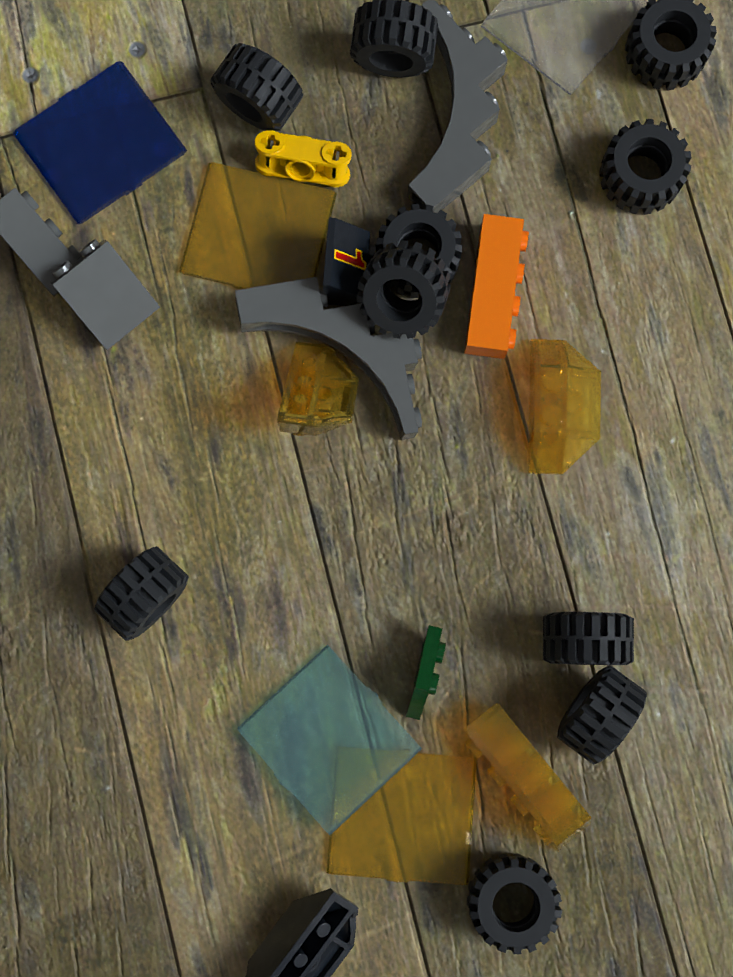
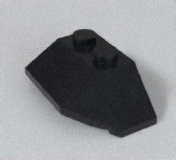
[245,888,358,977]

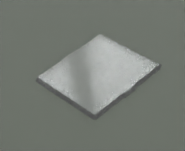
[481,0,649,95]

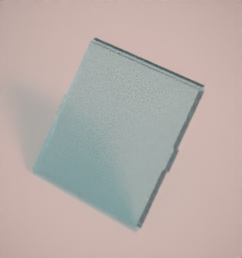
[237,645,422,835]

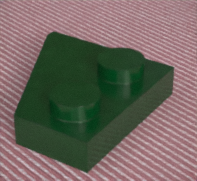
[406,625,446,720]

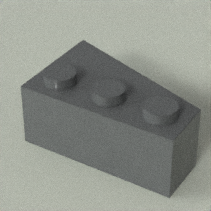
[0,188,82,297]

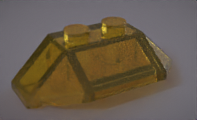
[528,339,601,475]
[277,341,359,436]

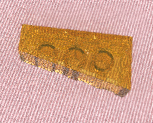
[464,703,592,851]

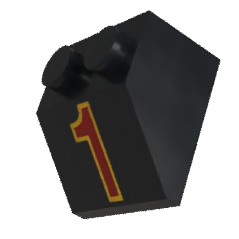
[323,217,376,306]

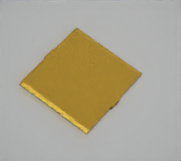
[179,162,337,289]
[327,746,477,885]

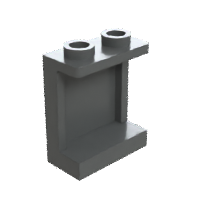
[50,239,160,350]

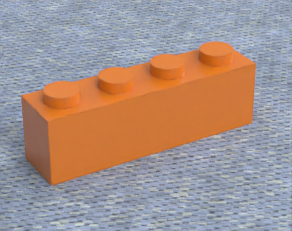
[464,214,529,359]

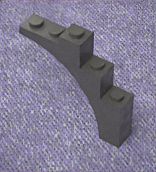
[407,0,508,214]
[235,277,422,440]

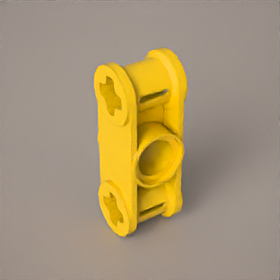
[255,130,352,187]

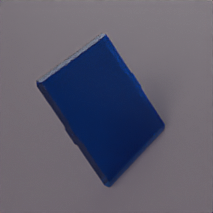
[13,61,187,224]

